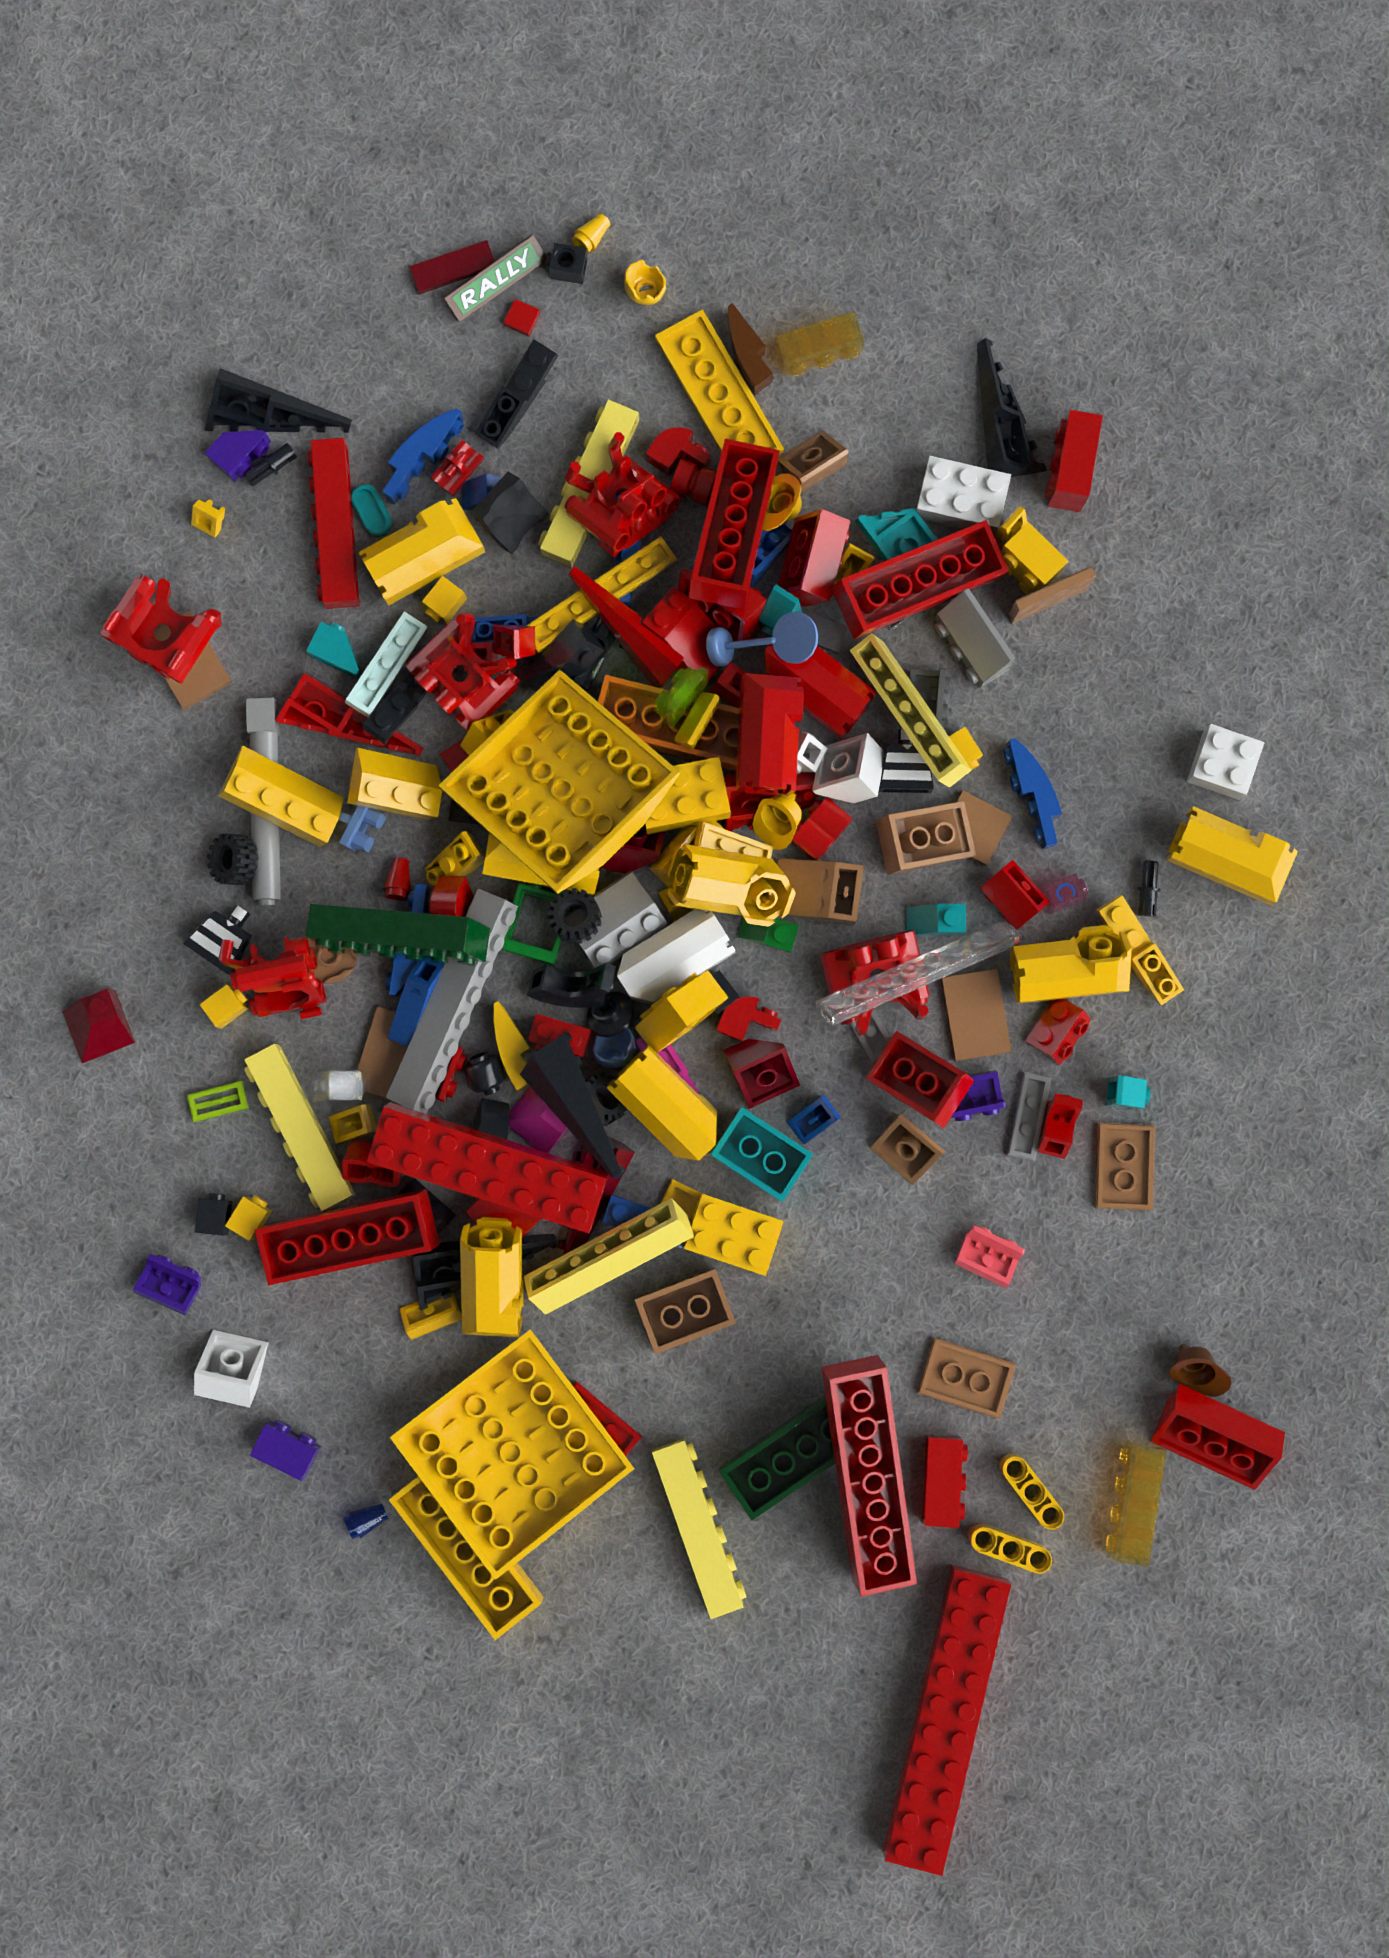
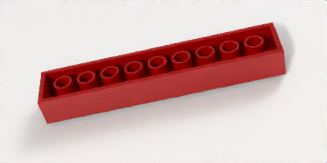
[883,1564,1011,1876]

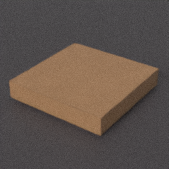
[957,790,1013,866]

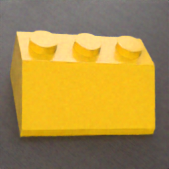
[347,748,442,820]

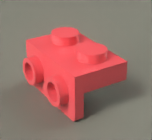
[954,1225,1025,1288]

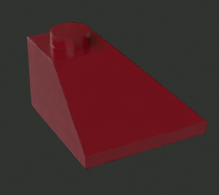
[599,824,665,874]
[62,988,135,1064]
[723,1038,800,1109]

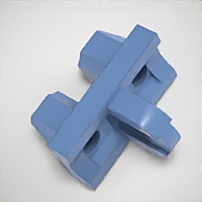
[338,806,386,853]

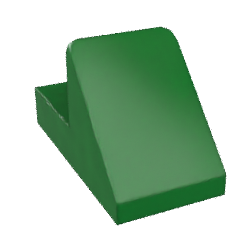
[737,918,799,953]

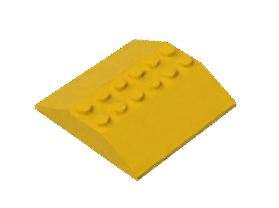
[438,670,680,894]
[390,1329,635,1580]

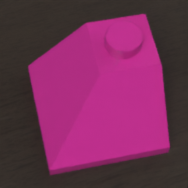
[509,1087,568,1153]

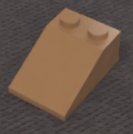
[875,801,976,875]

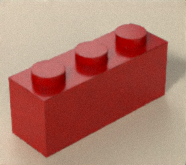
[922,1435,968,1528]

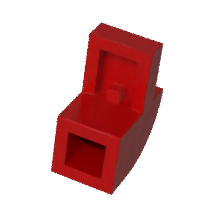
[646,427,710,476]
[430,876,474,917]
[716,996,782,1042]
[1037,1093,1083,1159]

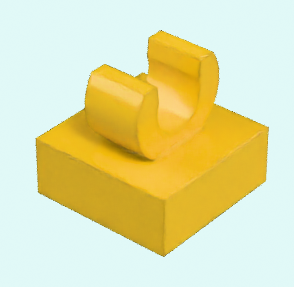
[191,500,225,538]

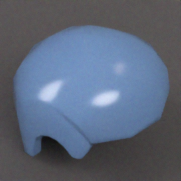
[592,1028,636,1069]

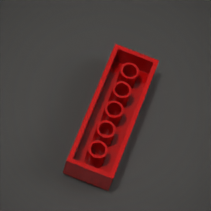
[689,439,780,610]
[831,520,1009,640]
[255,1189,440,1286]

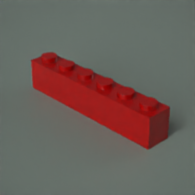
[307,437,360,609]

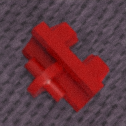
[431,440,484,497]

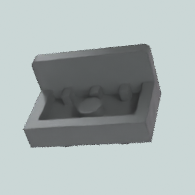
[909,668,950,724]

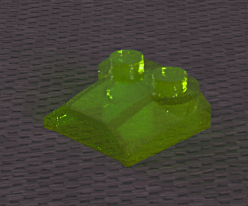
[654,667,708,728]

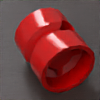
[670,458,717,506]

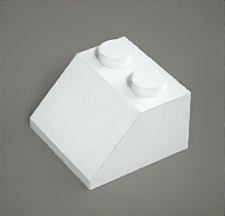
[812,733,885,803]
[194,1330,268,1408]

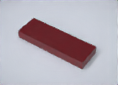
[410,240,494,295]

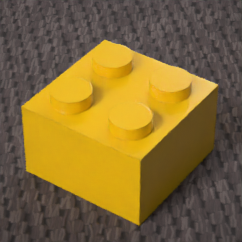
[1001,522,1068,595]

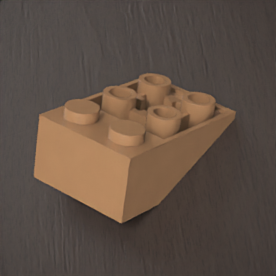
[777,859,864,925]

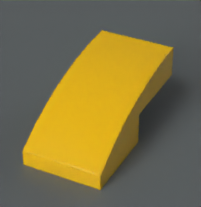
[995,506,1027,549]

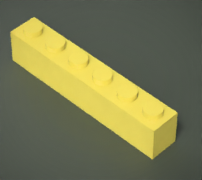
[538,399,639,568]
[850,633,972,787]
[244,1044,356,1211]
[523,1198,694,1315]
[652,1438,747,1619]

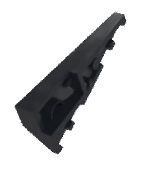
[977,338,1047,477]
[205,368,352,433]
[520,1032,626,1179]
[411,1234,557,1310]

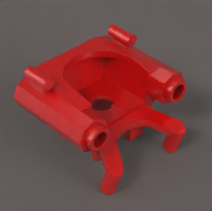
[564,432,681,557]
[99,574,222,684]
[405,612,520,732]
[820,930,930,1036]
[218,937,327,1020]

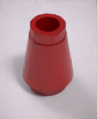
[383,858,411,901]

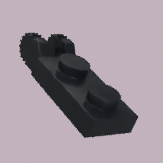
[362,673,427,744]

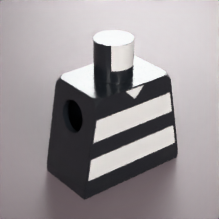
[878,729,934,793]
[183,905,252,975]

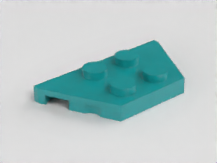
[854,508,937,561]

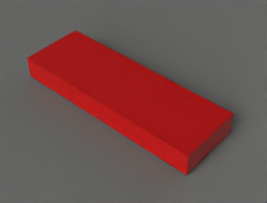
[573,1381,642,1456]

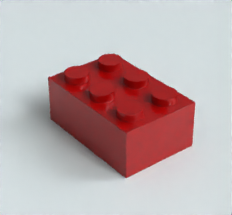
[1044,409,1103,512]
[778,509,850,607]
[865,1031,975,1129]

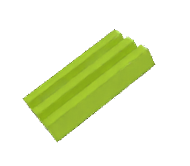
[187,1081,249,1122]

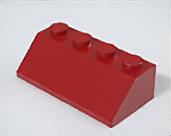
[1150,1384,1285,1490]

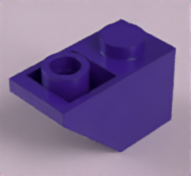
[205,430,271,482]

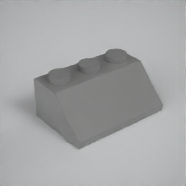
[934,588,1015,688]
[564,871,668,968]

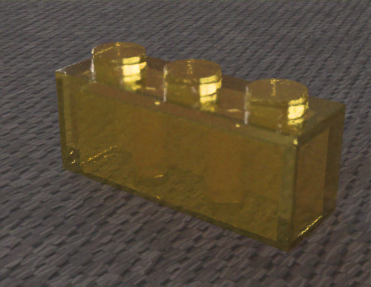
[775,311,865,376]

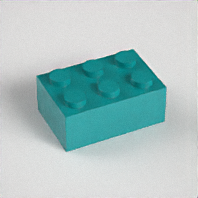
[711,1107,814,1202]

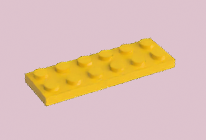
[655,309,784,455]

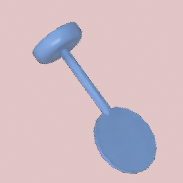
[706,612,818,667]

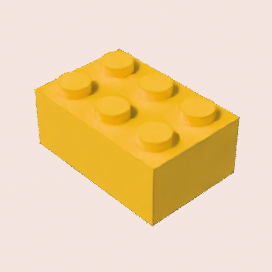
[645,757,731,834]
[635,970,728,1053]
[681,1193,784,1276]

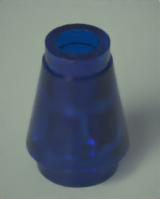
[343,1503,389,1539]

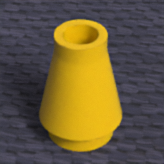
[571,213,610,254]

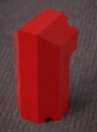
[763,644,877,740]
[735,673,804,796]

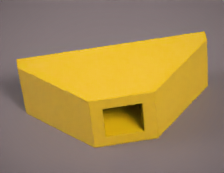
[425,831,485,886]

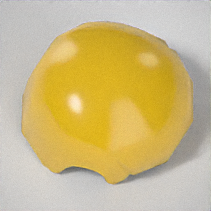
[624,260,666,306]

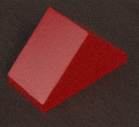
[493,625,535,659]

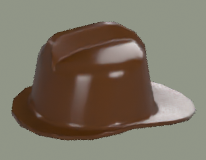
[1169,1344,1232,1397]

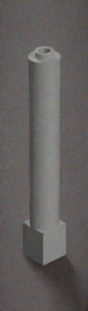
[246,698,281,907]

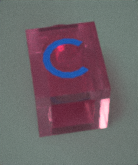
[1041,873,1088,914]

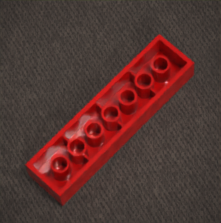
[367,1102,609,1234]
[821,1355,917,1597]

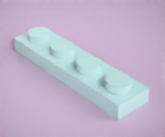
[345,611,428,718]

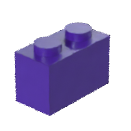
[250,1419,321,1481]

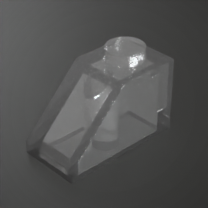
[311,1071,365,1102]

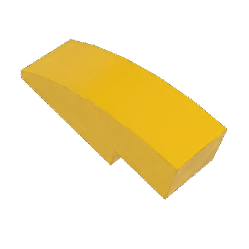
[494,1001,531,1091]

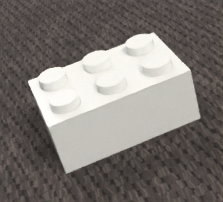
[916,456,1011,536]

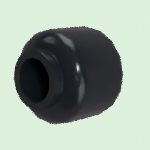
[464,1052,506,1096]

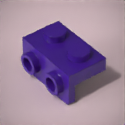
[951,1070,1006,1121]
[133,1254,201,1315]

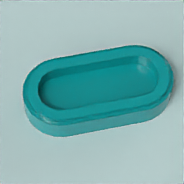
[351,484,392,537]

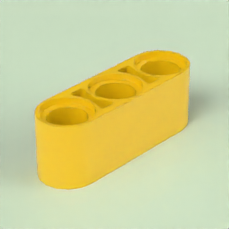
[999,1453,1064,1530]
[968,1523,1052,1574]

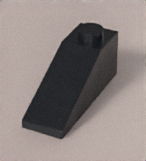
[518,619,605,691]

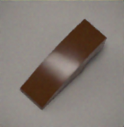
[728,303,773,395]

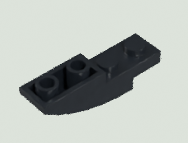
[474,339,559,449]

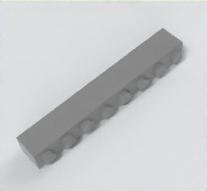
[386,889,518,1114]

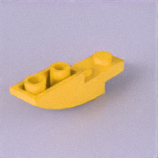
[1096,895,1184,1005]

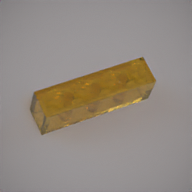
[1106,1441,1167,1567]

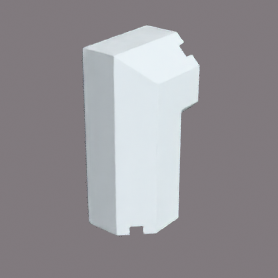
[617,909,735,1004]

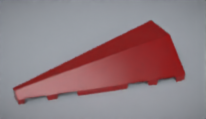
[568,566,684,688]
[275,672,424,756]
[722,773,821,832]

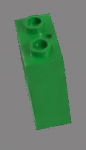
[501,882,573,966]

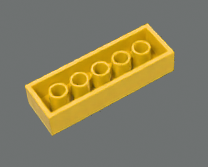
[389,1476,544,1640]

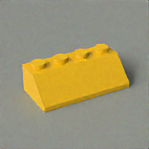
[218,745,344,847]

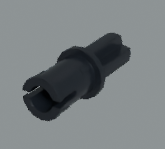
[244,443,297,486]
[1138,860,1161,917]

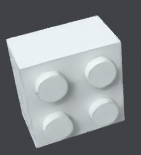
[1186,724,1265,800]

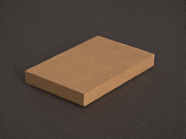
[1008,567,1096,624]
[154,611,233,710]
[941,969,1012,1061]
[352,1007,407,1098]
[1095,1123,1155,1211]
[917,1338,1016,1419]

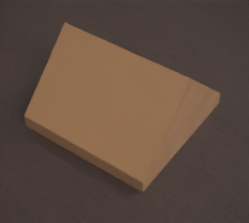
[778,430,849,494]
[870,1114,945,1185]

